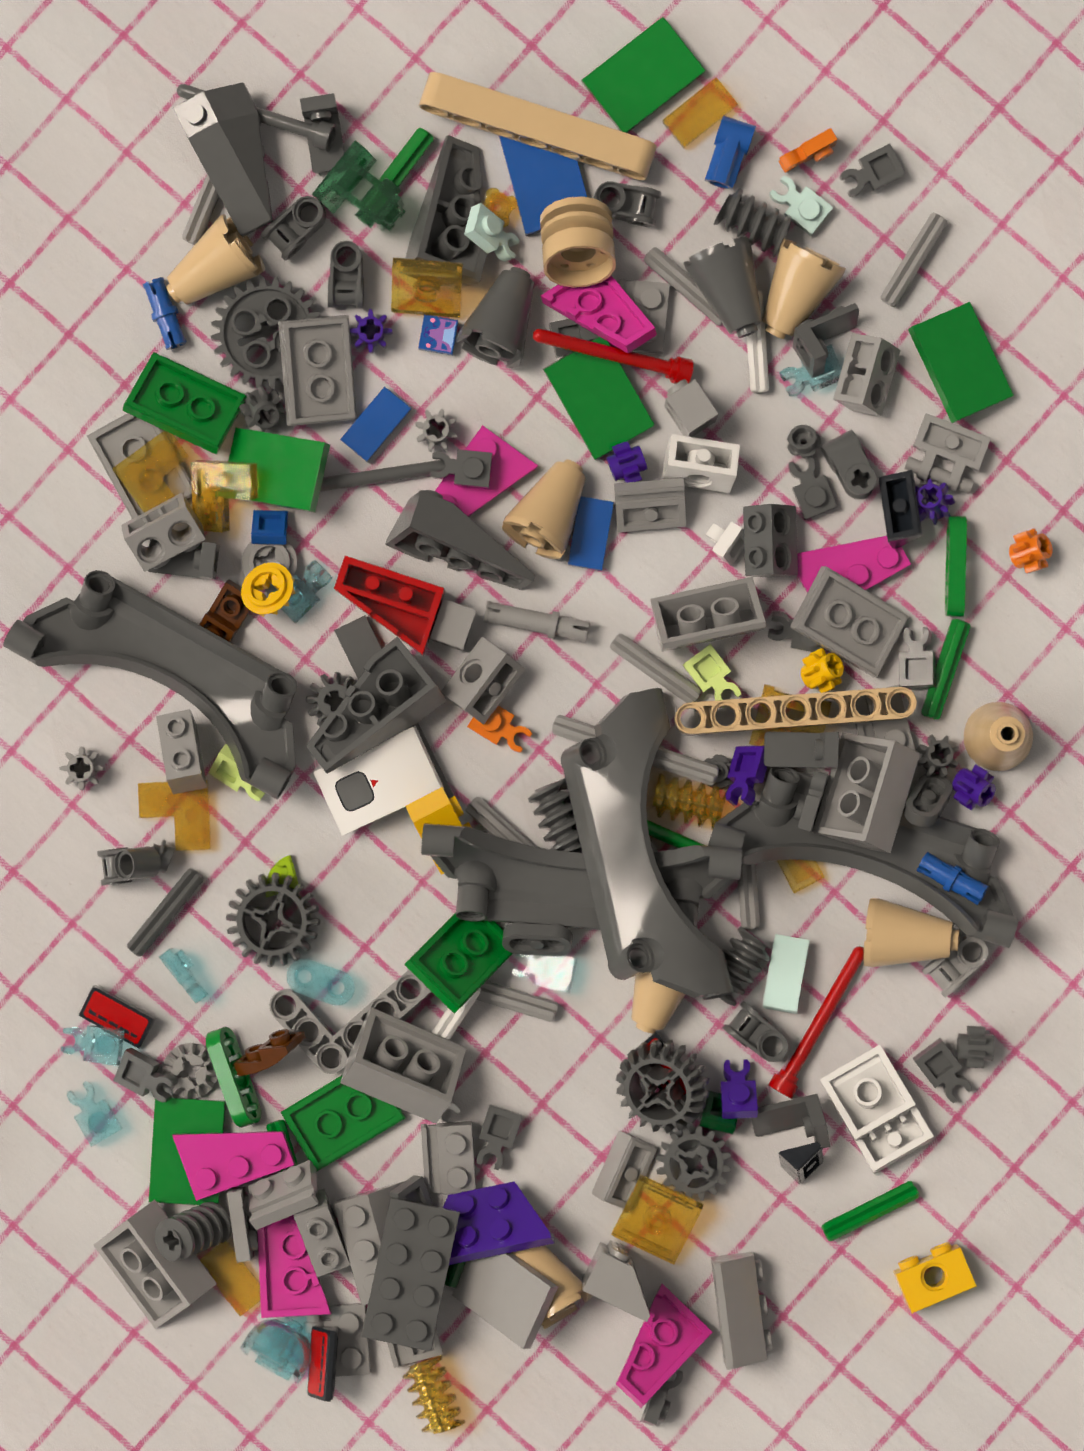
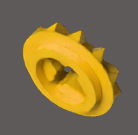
[241,563,295,617]

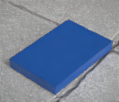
[499,136,587,236]

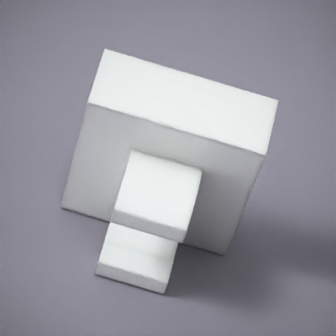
[706,521,744,566]

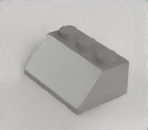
[650,577,766,652]
[813,733,920,853]
[340,1007,467,1123]
[334,1182,403,1306]
[94,1199,217,1329]
[582,1240,650,1322]
[711,1252,772,1370]

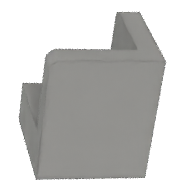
[430,599,476,651]

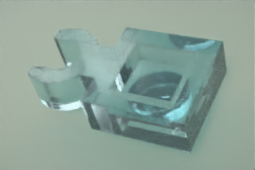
[779,344,842,397]
[159,948,209,1003]
[512,954,577,994]
[61,1025,125,1066]
[67,1081,122,1147]

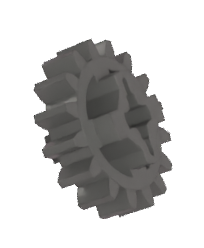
[656,1125,731,1202]

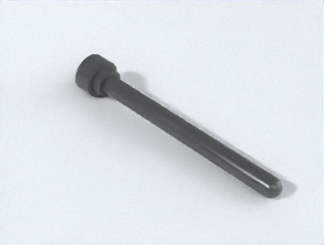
[177,84,336,151]
[320,460,445,492]

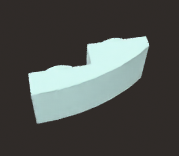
[763,934,810,1014]

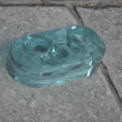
[287,959,355,1005]

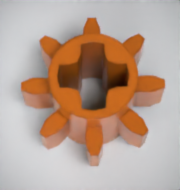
[1009,528,1053,574]

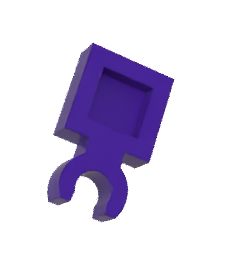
[726,746,767,806]
[720,1059,758,1119]

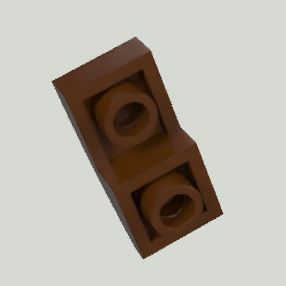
[199,579,250,643]
[234,1029,306,1076]

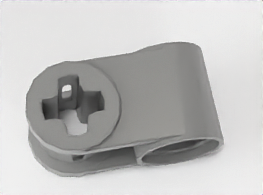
[922,935,989,997]

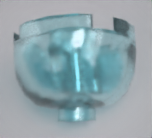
[240,1317,312,1383]

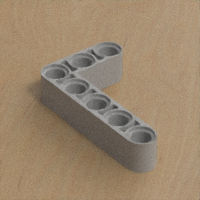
[269,970,431,1074]

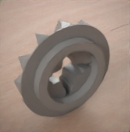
[242,541,297,590]
[162,1043,217,1099]

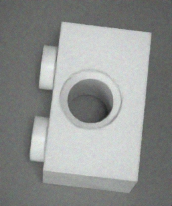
[662,434,740,493]

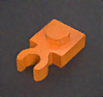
[778,128,838,173]
[467,705,532,753]

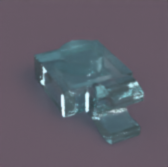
[281,560,333,624]

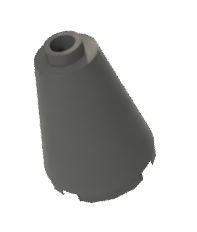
[684,237,762,338]
[456,267,534,368]

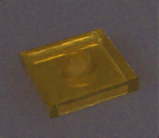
[391,258,463,318]
[611,1174,704,1265]

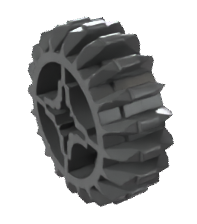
[226,872,321,967]
[616,1039,710,1134]

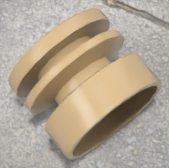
[540,197,616,288]

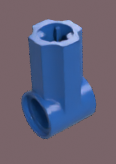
[705,115,756,190]

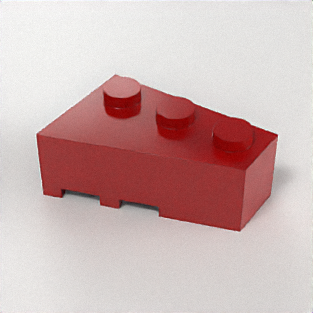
[334,556,445,657]

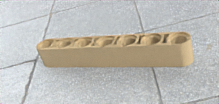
[419,72,657,180]
[674,687,917,735]

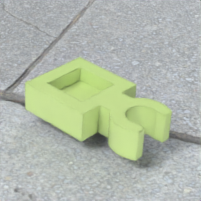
[682,644,741,708]
[208,744,265,801]

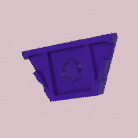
[443,1181,555,1265]

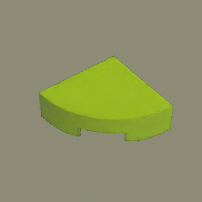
[265,855,299,898]

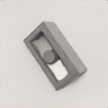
[592,1131,658,1211]

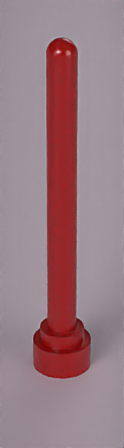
[533,329,694,384]
[768,946,864,1099]

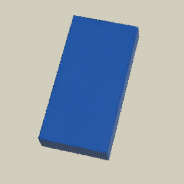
[340,386,412,462]
[568,496,614,571]

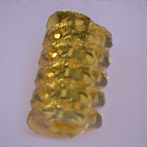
[651,773,727,830]
[402,1355,465,1434]

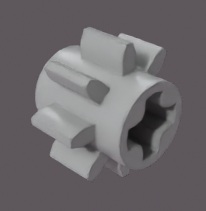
[415,409,457,452]
[59,747,105,790]

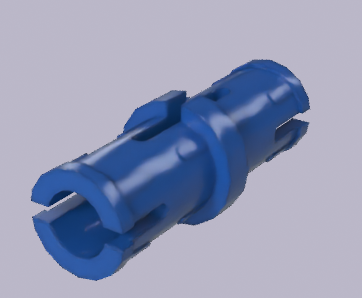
[143,277,187,350]
[917,852,989,906]

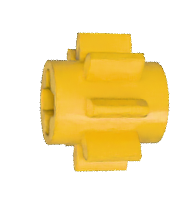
[801,648,844,693]

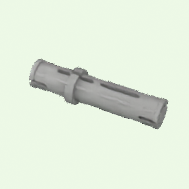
[483,601,590,643]

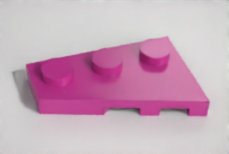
[540,275,657,353]
[435,425,538,517]
[797,536,911,593]
[172,1131,296,1201]
[257,1215,332,1318]
[616,1284,713,1408]

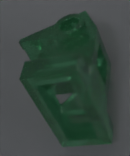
[312,140,406,232]

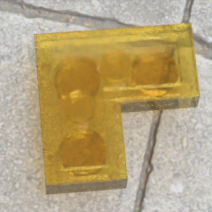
[112,430,189,513]
[191,460,258,533]
[138,780,212,851]

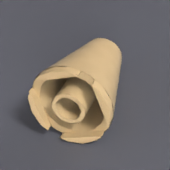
[166,214,265,305]
[762,238,846,339]
[502,459,586,559]
[964,702,1033,771]
[864,898,960,968]
[631,972,686,1034]
[512,1245,593,1329]

